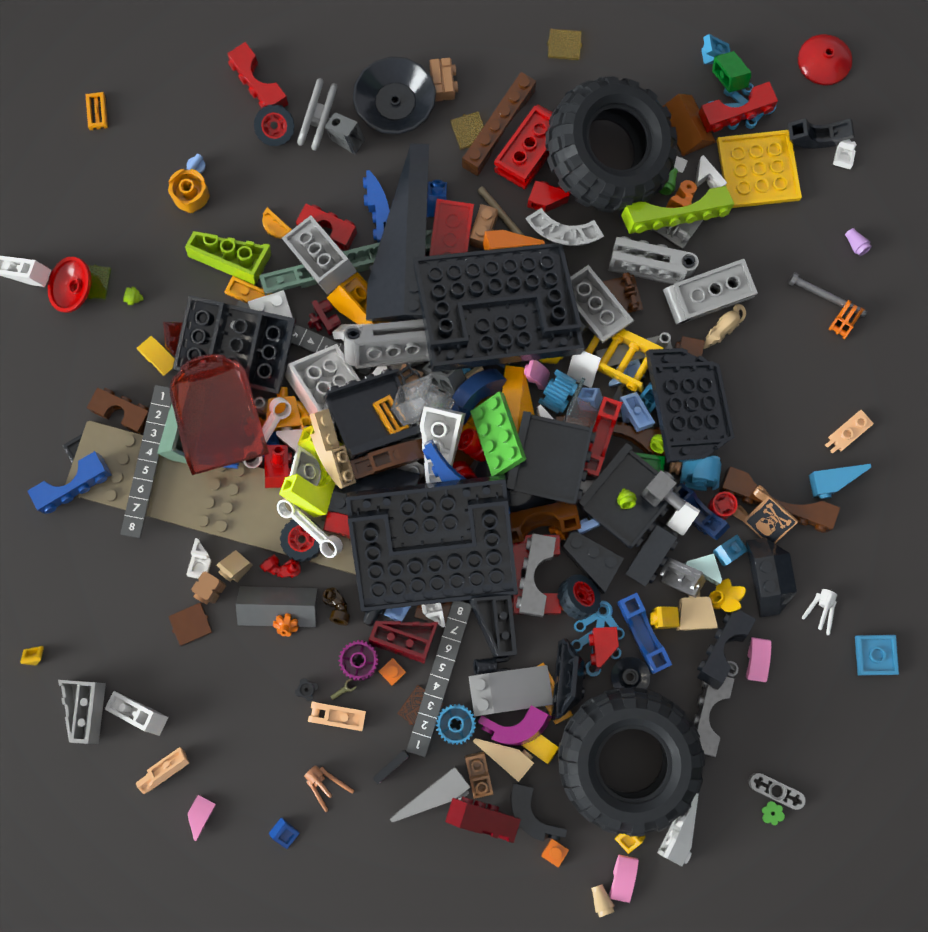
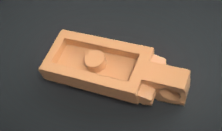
[136,747,189,794]

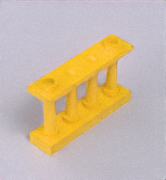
[585,329,664,393]

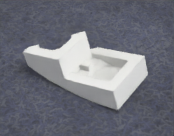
[833,139,857,169]
[187,538,211,579]
[421,603,445,627]

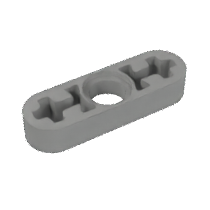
[748,773,805,810]

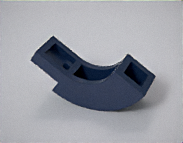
[451,369,507,425]
[677,483,730,540]

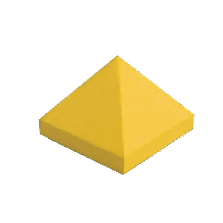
[20,646,44,665]

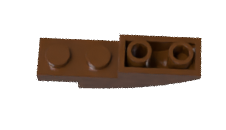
[350,438,424,480]

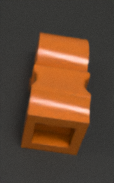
[666,180,697,208]

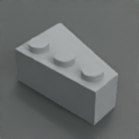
[58,680,106,744]

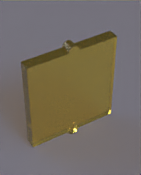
[547,29,582,60]
[450,111,484,150]

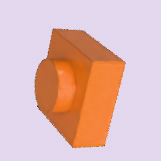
[378,658,406,686]
[541,839,569,868]

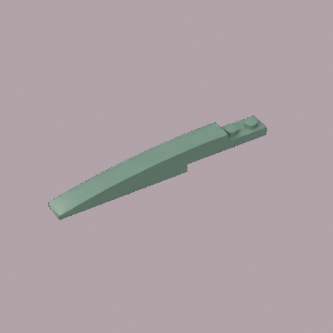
[259,229,433,295]

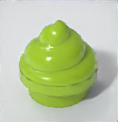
[123,287,143,305]
[650,434,665,454]
[617,488,637,509]

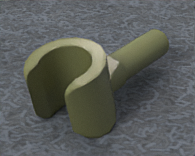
[330,679,356,700]

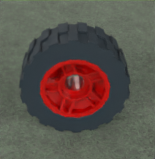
[254,104,294,146]
[280,519,322,562]
[557,574,601,620]

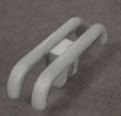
[297,78,338,151]

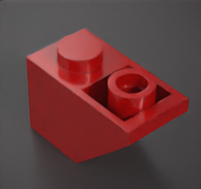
[527,180,570,213]
[588,627,619,671]

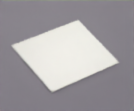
[567,351,601,388]

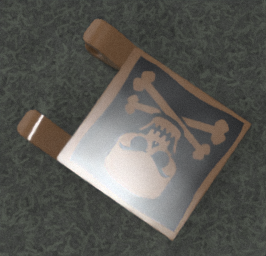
[733,485,798,543]

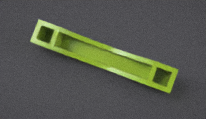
[621,186,735,234]

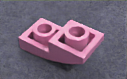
[524,360,550,390]
[746,637,771,682]
[609,855,639,903]

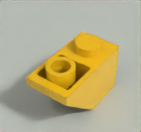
[649,607,680,630]

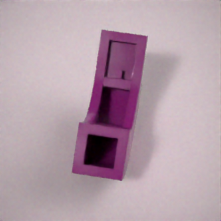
[478,705,552,746]

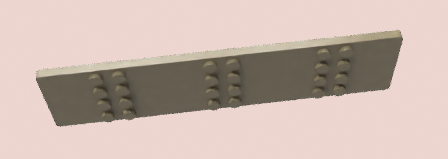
[65,421,356,575]

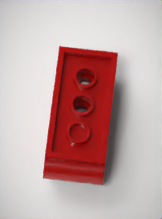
[494,104,553,189]

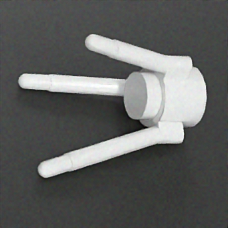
[802,589,837,635]

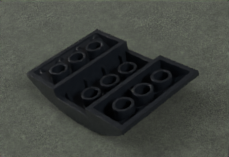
[173,295,296,394]

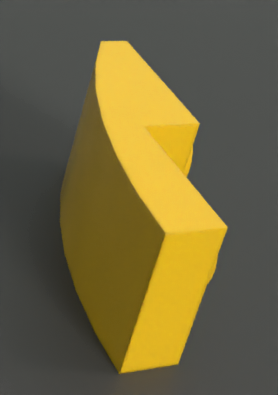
[137,336,175,376]
[522,735,559,765]

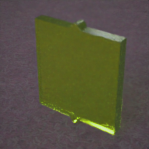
[88,264,111,299]

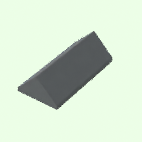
[236,586,318,627]

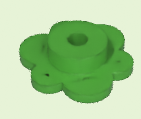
[762,801,785,825]

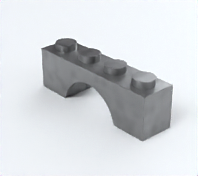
[516,534,556,617]
[692,677,734,757]

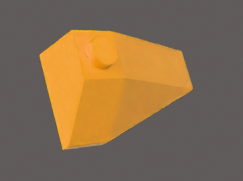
[327,272,391,324]
[502,365,535,433]

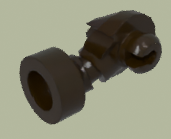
[322,587,350,626]

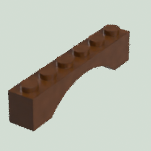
[462,72,536,176]
[556,414,666,458]
[719,466,840,533]

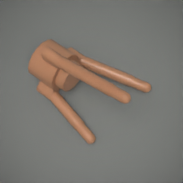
[304,765,354,812]

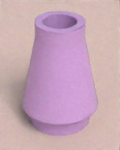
[845,228,872,256]

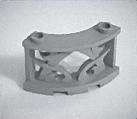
[525,208,604,246]

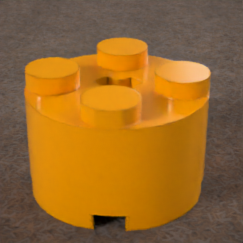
[168,169,210,213]

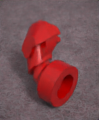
[259,554,301,578]

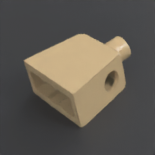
[677,592,718,631]

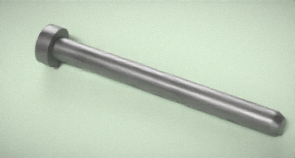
[788,272,867,317]

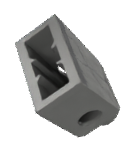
[325,113,365,154]

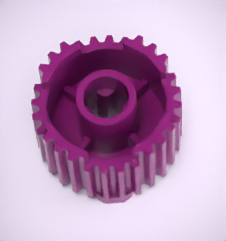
[338,640,379,681]

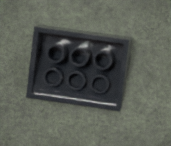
[328,468,421,515]

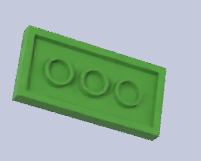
[470,391,526,476]

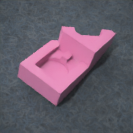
[188,795,216,841]

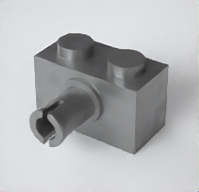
[640,470,686,511]

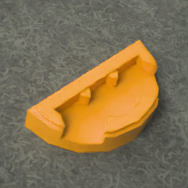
[262,207,292,239]

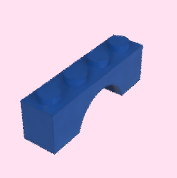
[28,451,112,514]
[617,593,672,674]

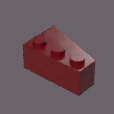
[369,621,438,664]
[445,796,521,843]

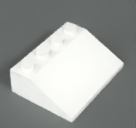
[284,344,360,431]

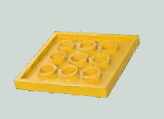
[717,130,802,208]

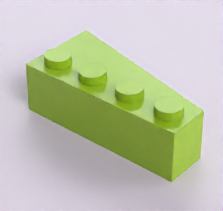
[185,231,271,285]

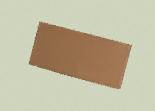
[465,752,493,799]

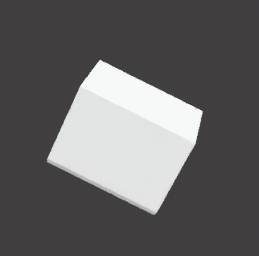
[290,446,321,486]

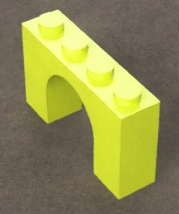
[279,425,343,517]

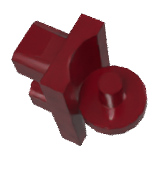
[308,299,341,336]

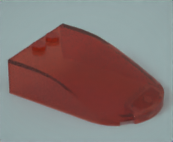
[170,354,269,475]

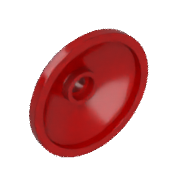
[798,34,852,85]
[48,257,92,313]

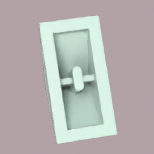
[684,554,722,585]

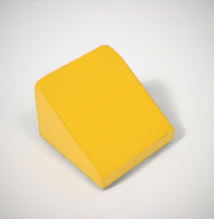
[615,834,645,854]

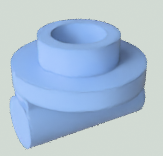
[187,154,205,174]

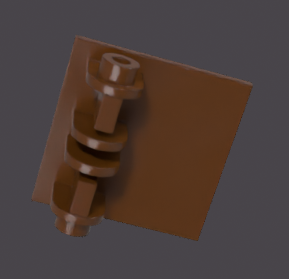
[602,272,643,313]

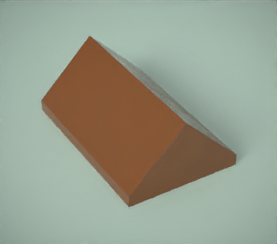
[662,94,716,157]

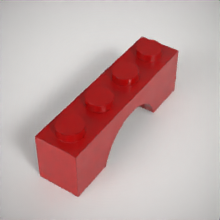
[227,42,289,108]
[698,82,778,133]
[584,396,622,479]

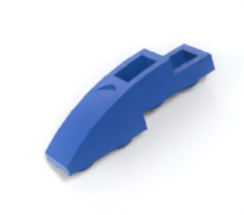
[363,170,390,243]

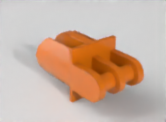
[828,299,865,339]

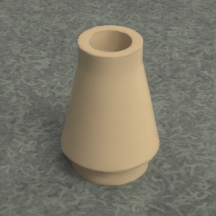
[591,884,615,917]

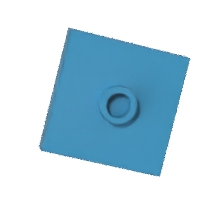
[855,635,899,676]

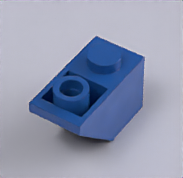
[427,180,447,217]

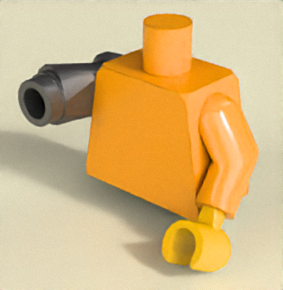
[253,387,312,432]

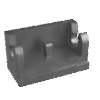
[660,557,706,598]

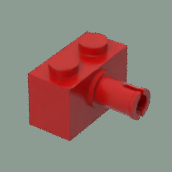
[264,445,292,488]

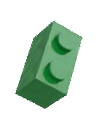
[712,51,751,93]

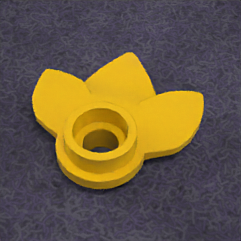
[709,578,746,612]

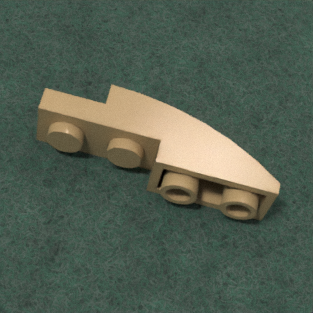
[310,409,356,488]

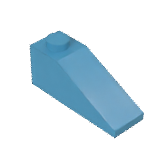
[809,464,871,499]

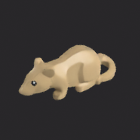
[703,304,746,349]

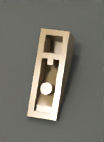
[473,738,534,782]

